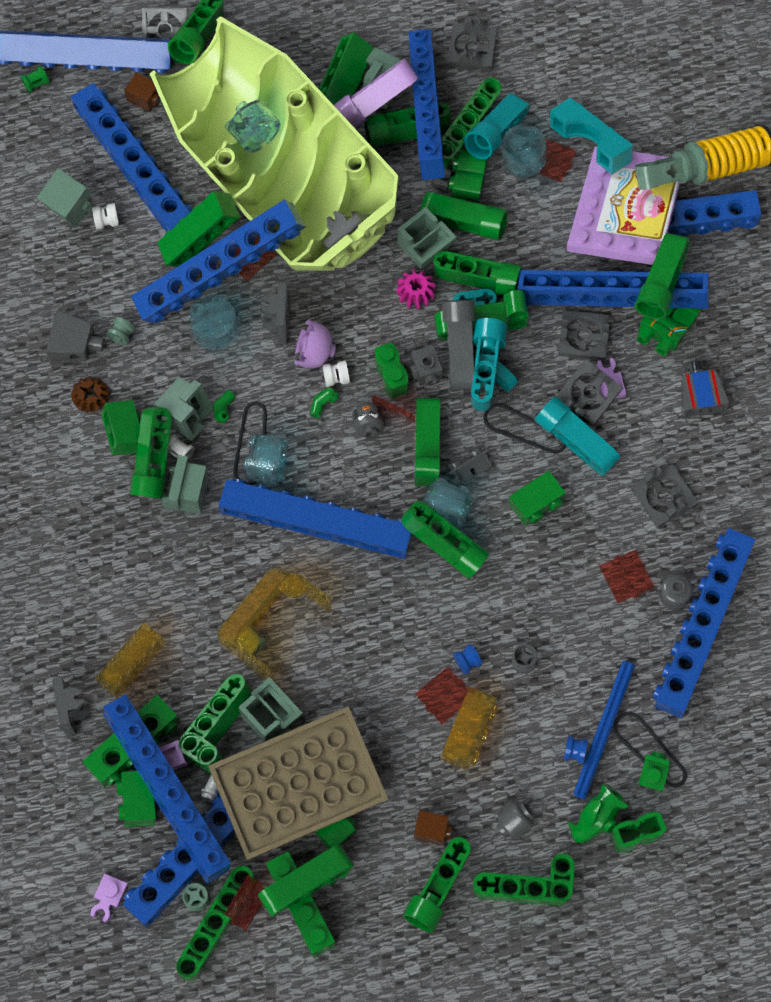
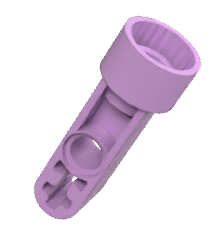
[334,59,419,129]

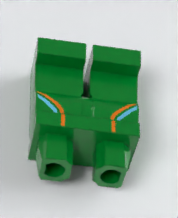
[636,308,702,357]

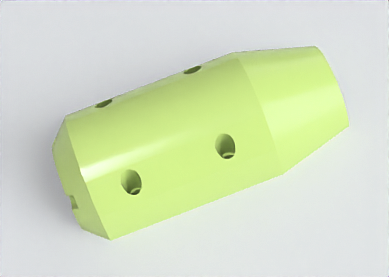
[150,16,399,271]

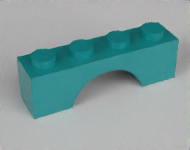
[550,97,633,175]

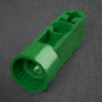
[168,0,224,65]
[364,102,450,148]
[419,192,508,241]
[634,233,690,320]
[433,251,523,295]
[130,407,172,499]
[401,501,490,580]
[402,837,471,933]

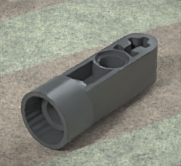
[442,300,476,390]

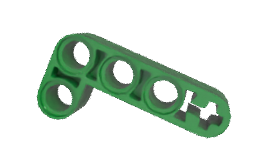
[434,290,529,340]
[415,398,440,486]
[178,674,253,775]
[258,844,354,917]
[472,853,574,906]

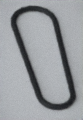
[233,402,267,485]
[483,403,566,454]
[613,712,687,788]

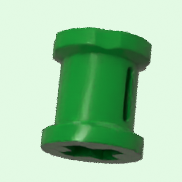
[20,66,50,94]

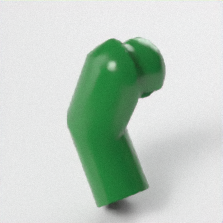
[309,387,339,418]
[213,390,236,423]

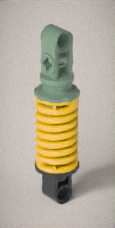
[635,124,771,190]

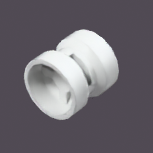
[92,203,119,230]
[322,360,350,387]

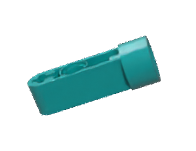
[464,93,531,160]
[471,318,508,411]
[534,396,620,476]

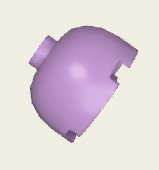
[294,320,336,369]

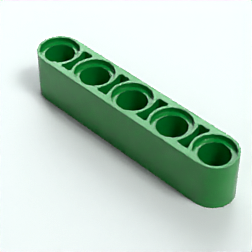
[442,77,501,168]
[176,866,255,981]

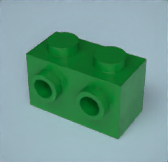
[101,400,140,456]
[508,471,566,526]
[116,771,156,828]

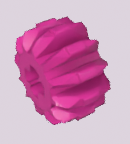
[396,269,436,310]

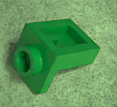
[638,752,671,792]

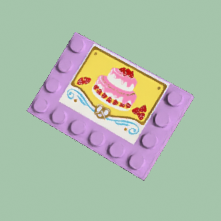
[567,146,680,265]

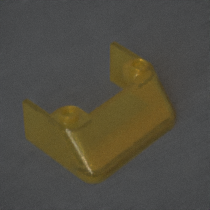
[217,568,331,680]

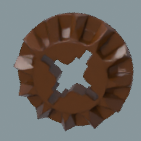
[71,376,109,412]

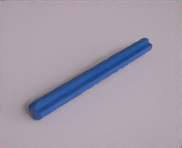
[573,661,635,799]

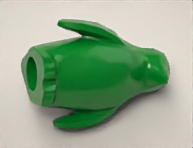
[568,784,629,843]

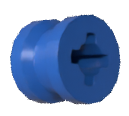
[453,644,482,675]
[564,735,588,764]

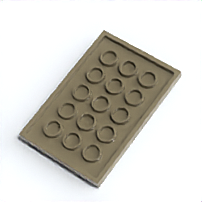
[208,706,388,861]

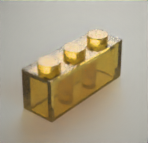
[95,622,166,699]
[440,687,498,770]

